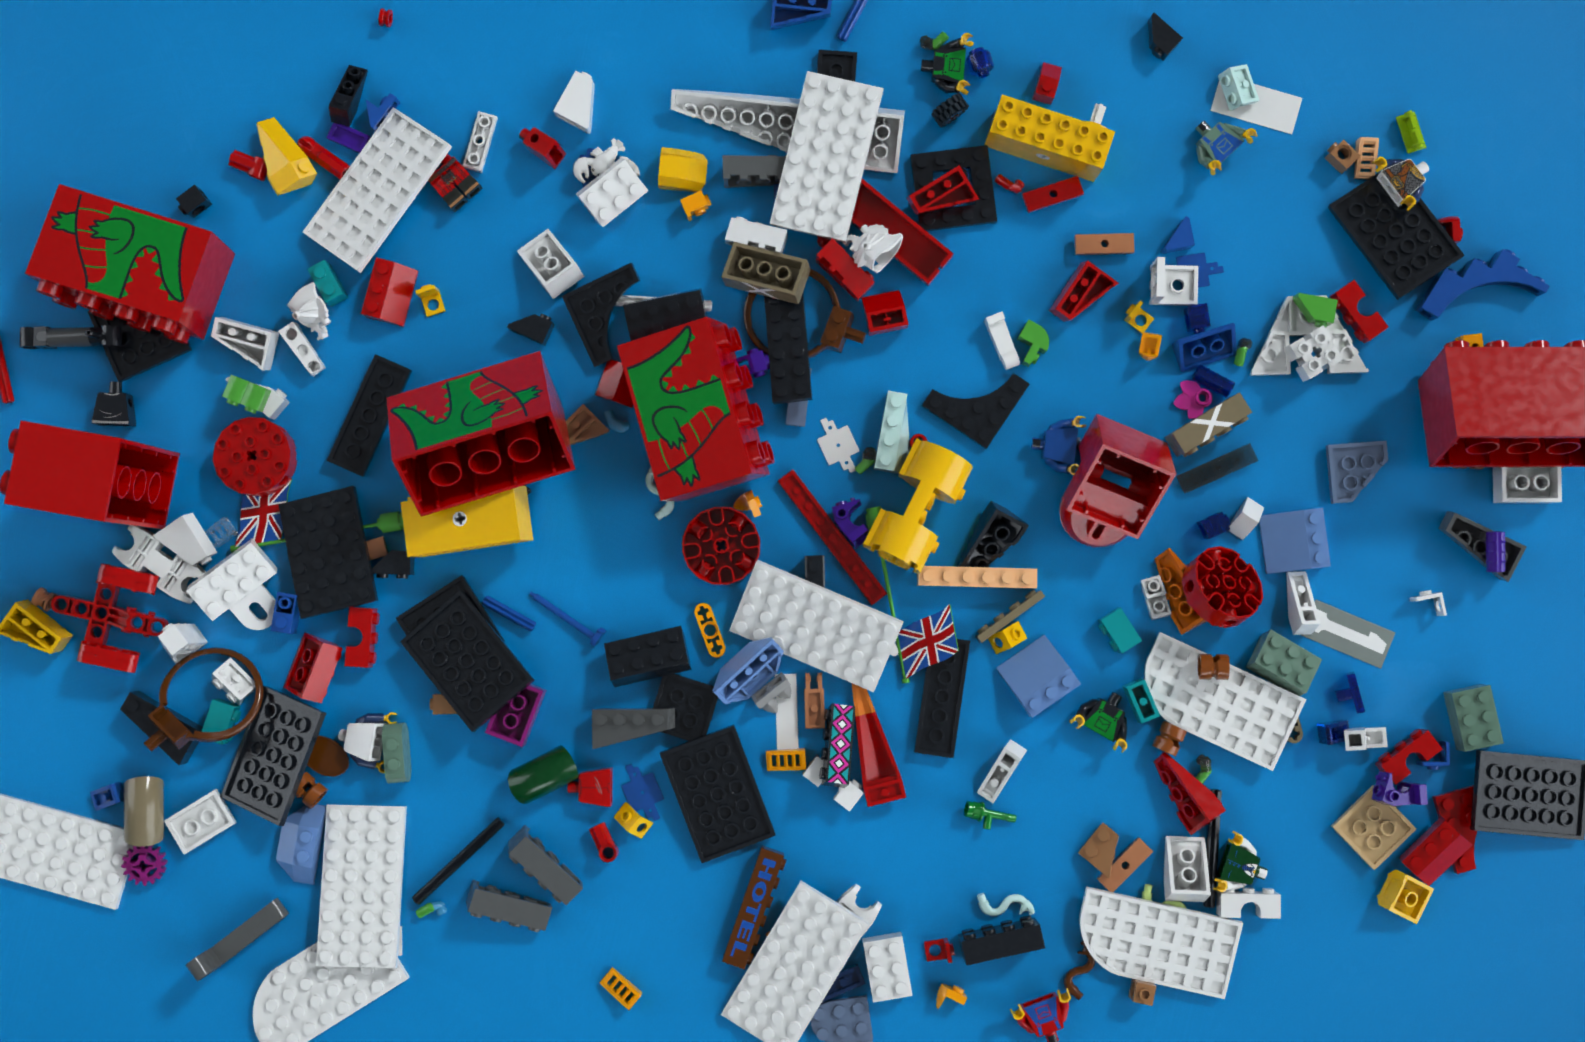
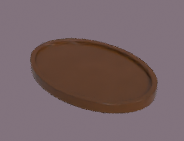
[307,735,349,776]

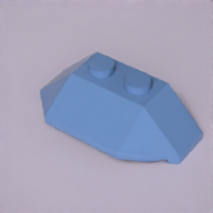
[712,637,784,704]
[276,804,326,885]

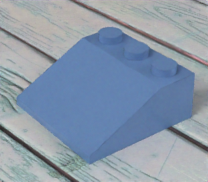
[1259,508,1331,574]
[996,635,1081,718]

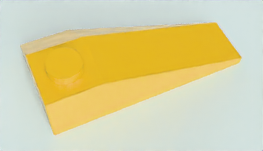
[256,117,317,196]

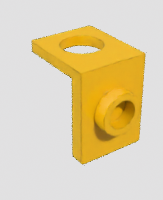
[415,284,446,317]
[1124,301,1154,334]
[988,621,1027,654]
[614,802,653,839]

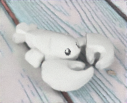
[573,138,625,183]

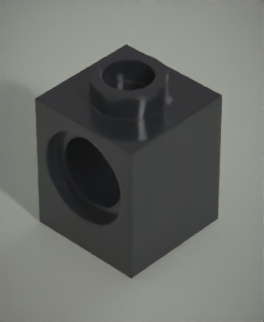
[176,185,212,218]

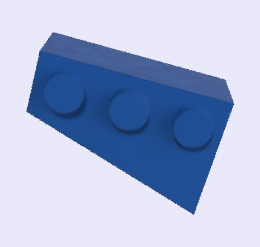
[770,0,832,30]

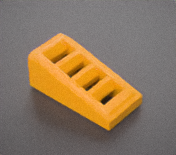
[766,748,806,771]
[600,967,643,1010]

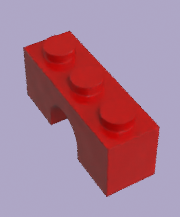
[1330,279,1388,343]
[344,607,380,668]
[1375,729,1443,785]

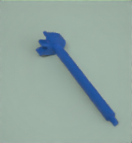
[529,591,606,647]

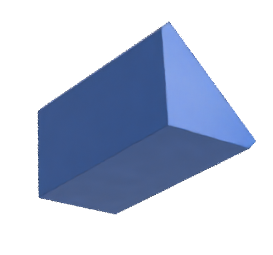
[1172,323,1236,372]

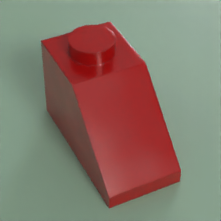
[1032,62,1062,105]

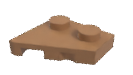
[566,404,610,445]
[1078,822,1119,878]

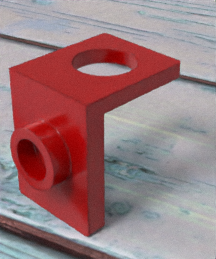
[924,938,955,963]

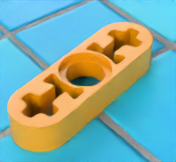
[694,603,726,658]

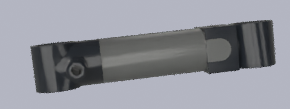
[19,325,122,349]

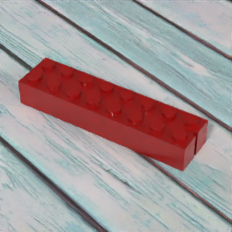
[851,179,954,286]

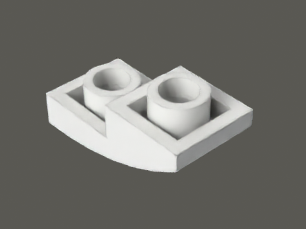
[1141,575,1171,620]

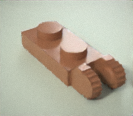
[804,673,825,729]

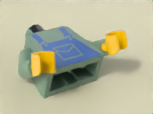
[1195,121,1258,175]

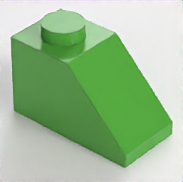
[1293,293,1338,328]

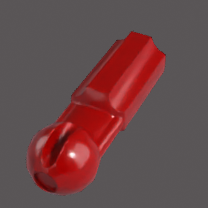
[297,136,350,179]

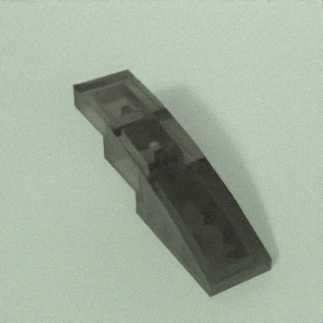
[1176,443,1259,494]

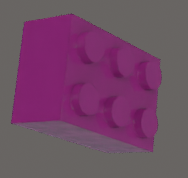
[485,684,547,747]

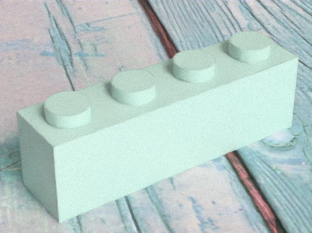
[874,390,910,474]

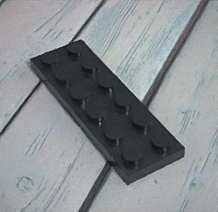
[764,292,813,405]
[327,354,412,477]
[914,639,970,758]

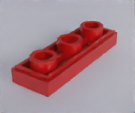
[1022,176,1084,213]

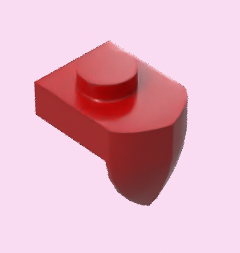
[1438,216,1463,244]

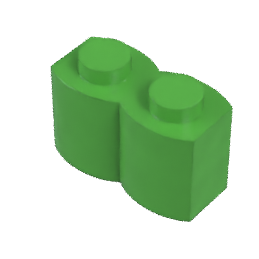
[222,375,271,414]

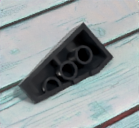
[957,501,1029,567]

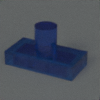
[1335,672,1365,714]

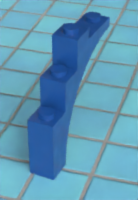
[1415,249,1550,321]

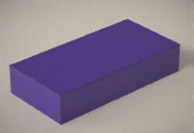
[326,123,371,153]

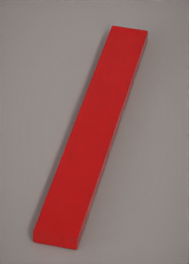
[778,469,887,605]

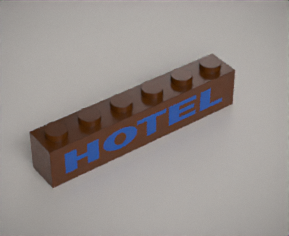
[722,845,787,970]

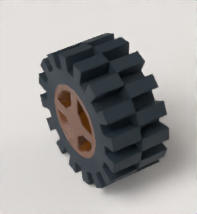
[931,93,969,127]

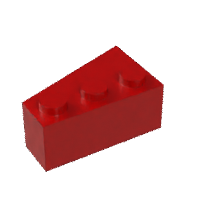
[906,165,979,214]
[816,238,875,302]
[1049,260,1118,322]

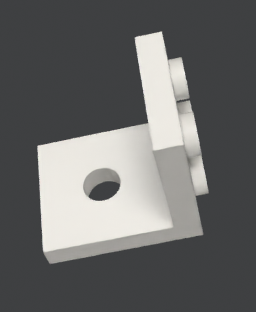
[1149,257,1198,306]

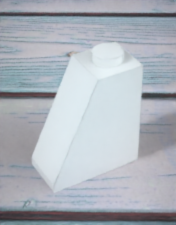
[553,71,595,134]
[153,513,217,566]

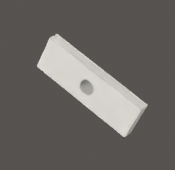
[463,111,498,173]

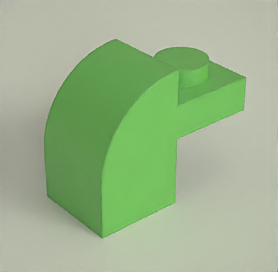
[1017,320,1049,367]

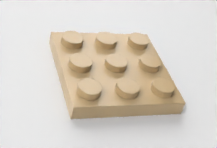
[1331,785,1416,870]

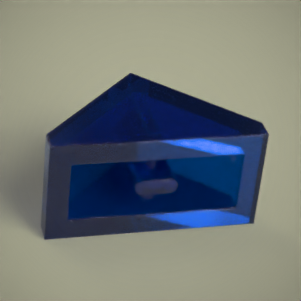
[1317,720,1349,745]

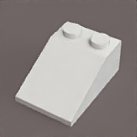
[517,229,584,299]
[1164,836,1211,902]

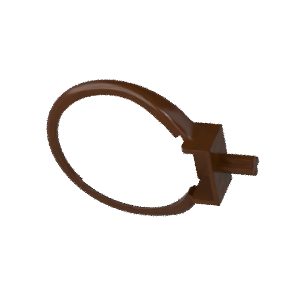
[743,269,866,358]
[144,648,263,752]

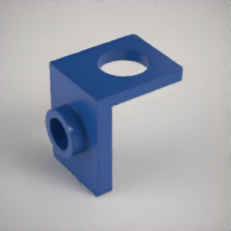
[1416,741,1450,770]

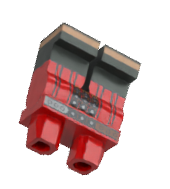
[428,154,483,212]

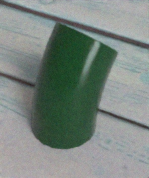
[508,745,579,804]

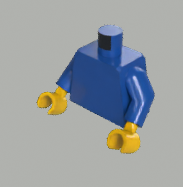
[1031,416,1086,476]

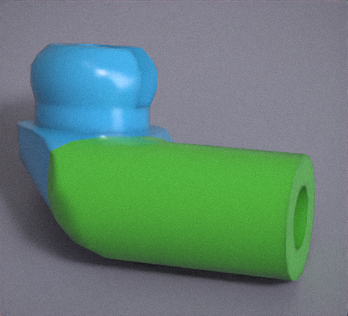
[416,901,447,918]

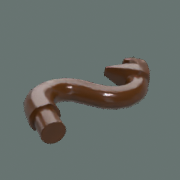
[1064,941,1096,1000]

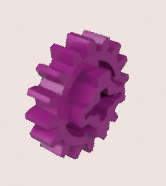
[121,845,168,886]

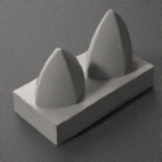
[751,672,791,713]

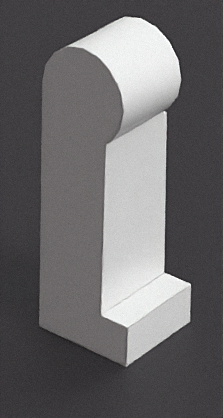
[984,311,1020,370]
[278,322,326,377]

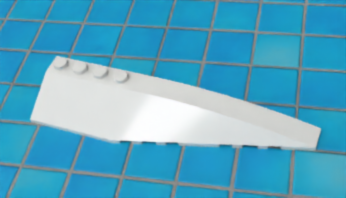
[670,89,905,173]

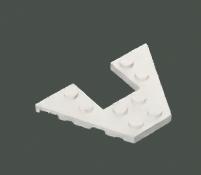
[1250,295,1369,376]

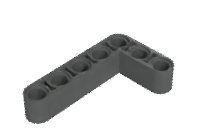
[185,898,289,982]

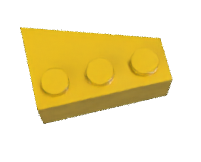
[0,599,73,654]

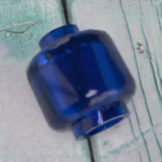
[966,47,994,78]

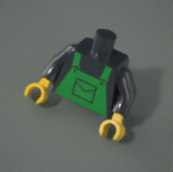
[921,33,974,95]
[1070,692,1127,753]

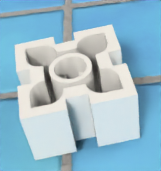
[1283,325,1344,382]

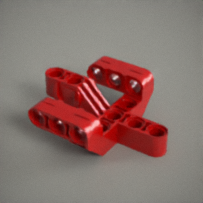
[51,563,169,673]

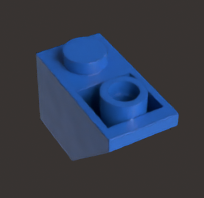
[270,592,300,634]

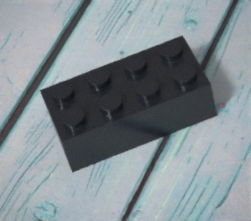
[623,288,707,341]
[604,626,692,687]
[958,916,1045,965]

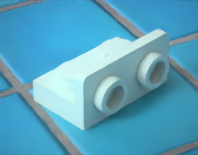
[1218,64,1259,111]

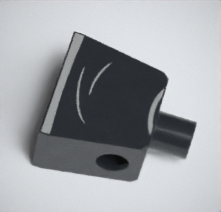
[92,381,136,426]

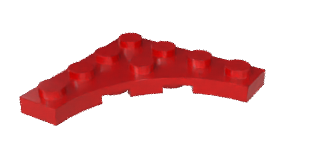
[1432,785,1477,874]

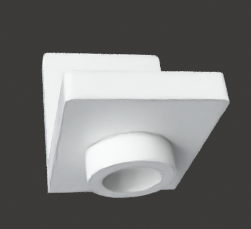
[1410,590,1447,616]

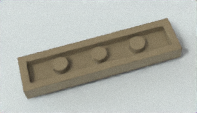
[975,590,1045,643]

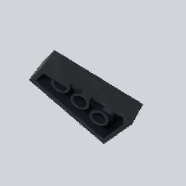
[120,691,203,765]

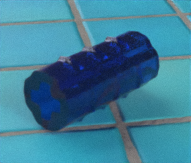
[1192,364,1235,398]

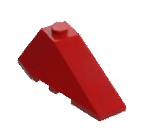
[1153,752,1226,835]

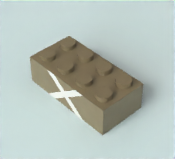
[721,242,811,304]
[1164,392,1252,457]

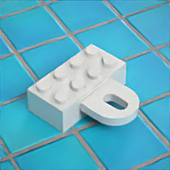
[186,538,277,630]

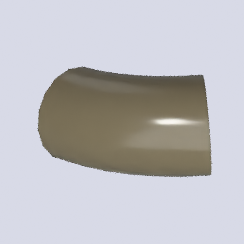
[124,776,164,847]

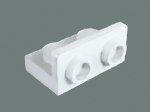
[212,658,256,706]

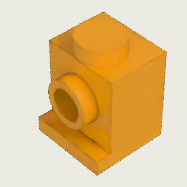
[680,190,712,221]

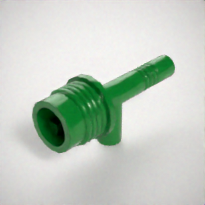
[964,801,1016,830]

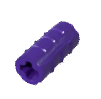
[1485,531,1507,572]

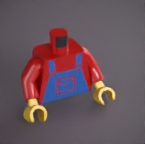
[1010,988,1071,1042]

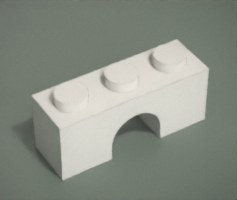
[802,755,864,812]
[1216,888,1281,919]

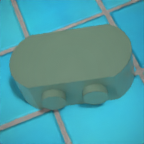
[382,722,412,784]

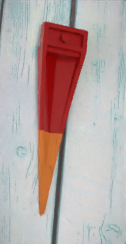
[852,683,907,807]

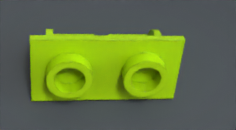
[1396,110,1427,154]

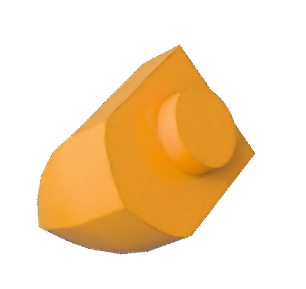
[1139,332,1162,361]
[733,490,762,518]
[936,983,967,1009]

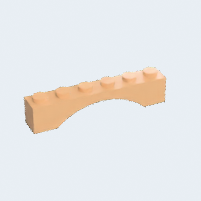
[917,566,1037,589]

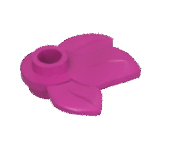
[1173,380,1213,419]

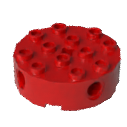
[213,417,297,497]
[682,507,761,585]
[1182,546,1263,628]

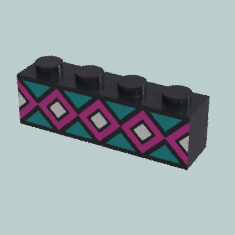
[819,703,855,788]

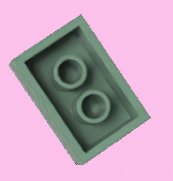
[1246,629,1322,696]
[1443,684,1504,752]

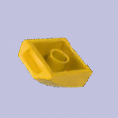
[658,147,708,192]
[1377,870,1434,924]

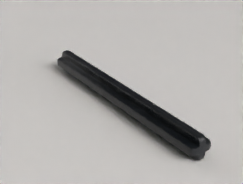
[1203,789,1222,908]
[412,817,504,905]

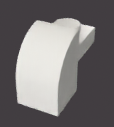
[1344,727,1388,751]

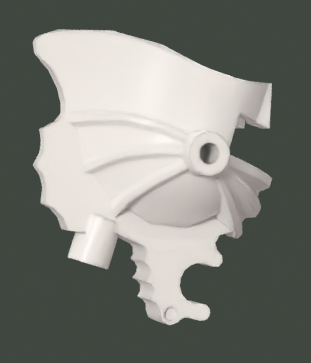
[843,224,903,273]
[287,282,331,341]

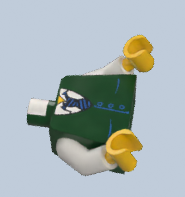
[1213,831,1268,892]

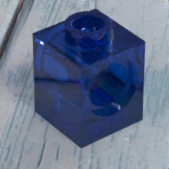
[1183,303,1211,334]
[1196,512,1230,540]

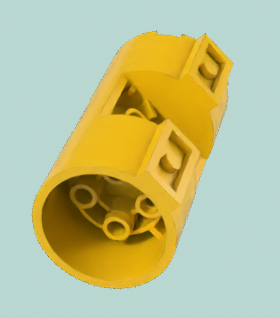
[863,438,973,574]

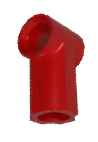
[229,150,267,181]
[589,822,619,862]

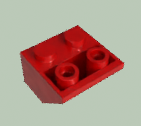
[861,290,909,336]

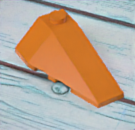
[1155,548,1207,635]

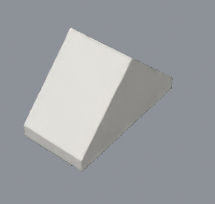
[1226,497,1264,540]

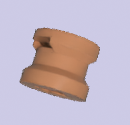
[31,587,57,612]

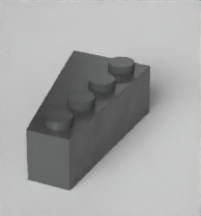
[722,155,786,188]
[1438,511,1527,582]
[592,708,675,749]
[508,825,583,905]
[466,880,552,932]

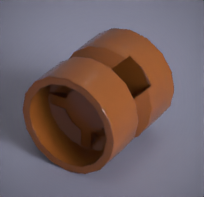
[1198,654,1230,680]
[1152,721,1187,757]
[295,772,328,809]

